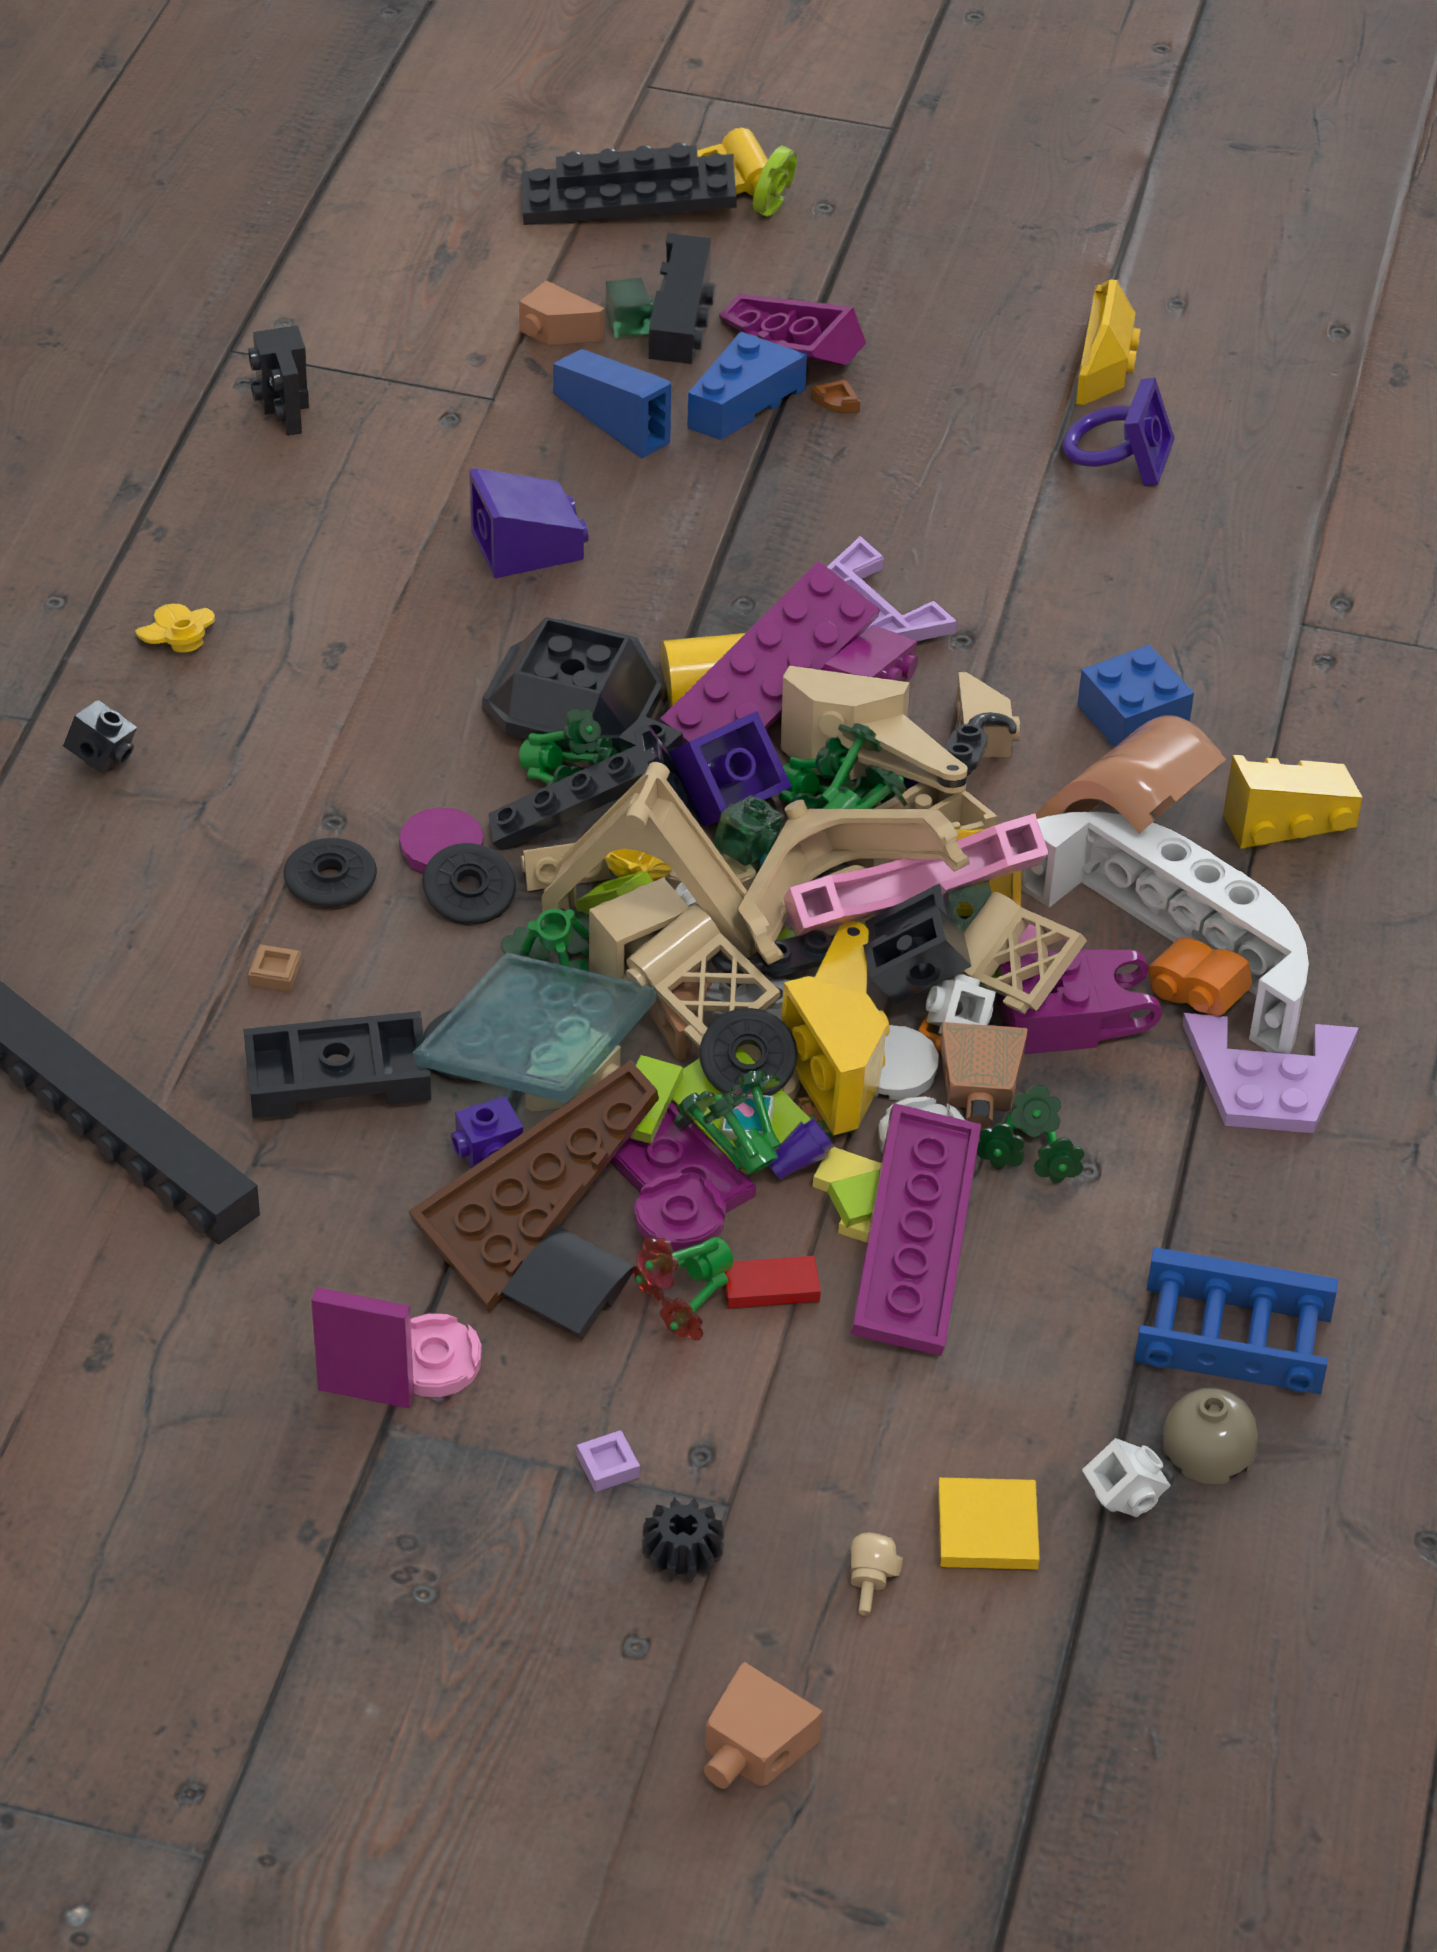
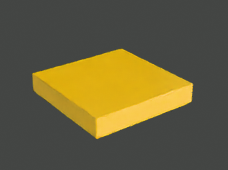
[938,1477,1040,1570]

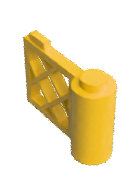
[690,128,768,212]

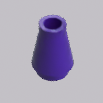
[769,1118,835,1180]

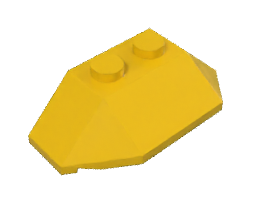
[1076,279,1141,405]

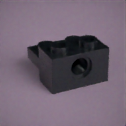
[248,325,309,436]
[863,883,972,1004]

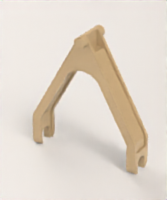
[542,762,758,958]
[738,800,970,965]

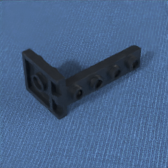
[488,724,701,850]

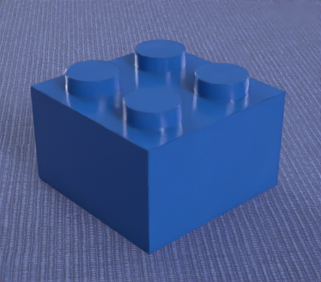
[1077,644,1194,747]

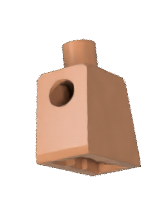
[704,1662,823,1789]

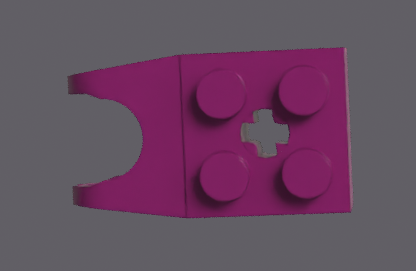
[995,949,1162,1054]

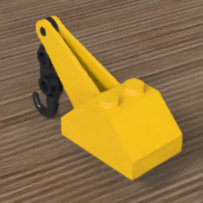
[711,921,890,1135]

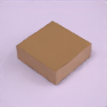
[248,944,302,992]

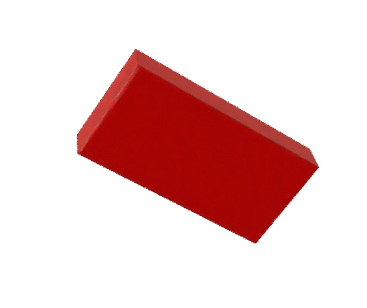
[725,1256,821,1308]

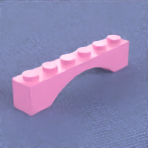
[783,813,1049,936]

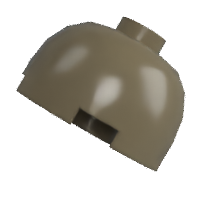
[1162,1388,1259,1484]

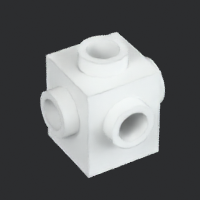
[926,974,996,1035]
[1082,1438,1171,1517]

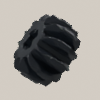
[642,1496,724,1582]

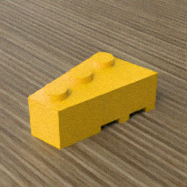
[1223,755,1363,849]

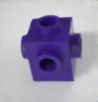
[451,1096,523,1168]

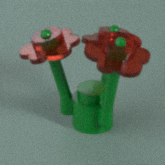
[634,1236,734,1341]

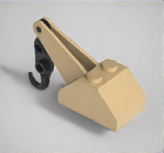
[781,666,1017,794]

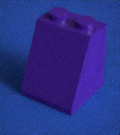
[469,468,589,579]

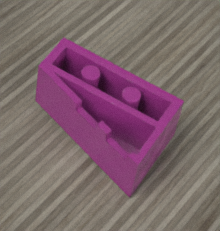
[823,625,918,682]

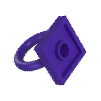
[1063,377,1175,486]

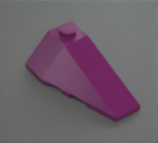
[719,294,866,365]

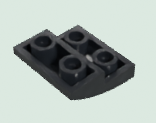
[502,1225,635,1340]

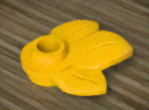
[135,604,215,652]

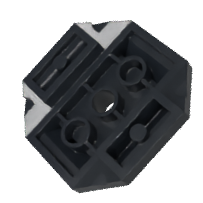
[482,617,662,753]

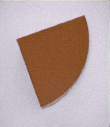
[811,379,860,413]

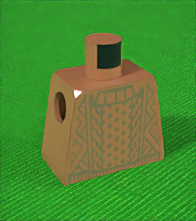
[940,1022,1027,1128]

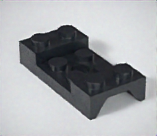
[243,1011,431,1118]

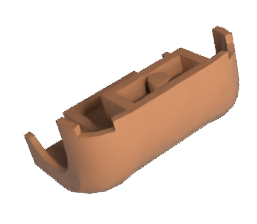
[1035,715,1226,834]

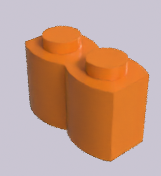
[1148,938,1253,1016]

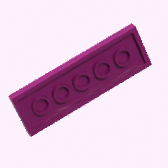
[660,560,880,744]
[850,1103,981,1356]

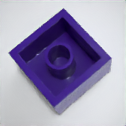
[669,711,792,827]

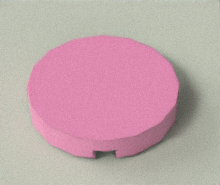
[410,1313,482,1397]

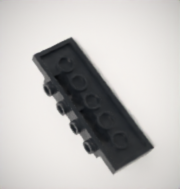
[522,142,737,225]

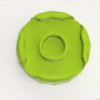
[753,145,798,217]

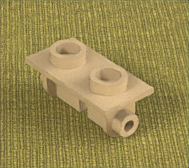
[520,843,611,891]

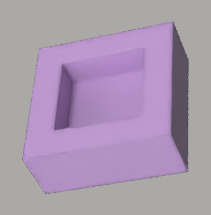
[577,1430,640,1492]

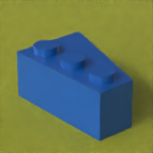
[687,332,807,440]

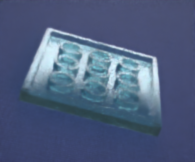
[413,952,657,1103]

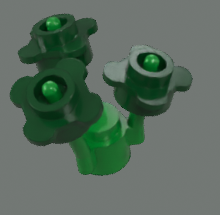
[778,737,870,809]

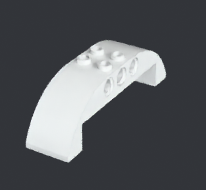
[1021,812,1309,1054]

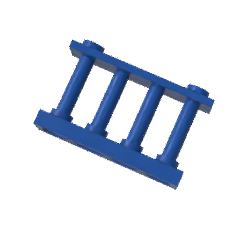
[1134,1247,1339,1394]

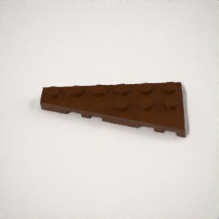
[409,1060,659,1313]

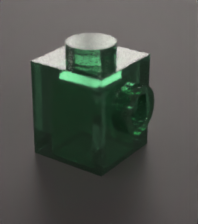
[606,277,655,338]

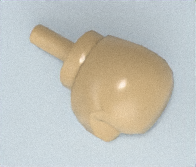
[850,1533,903,1616]

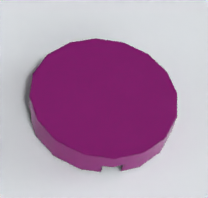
[399,807,484,874]
[634,1173,726,1252]

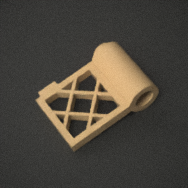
[949,892,1087,1014]
[626,905,781,1048]

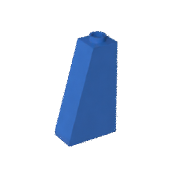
[553,349,672,458]

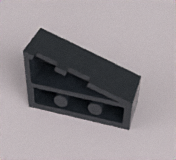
[648,233,716,364]

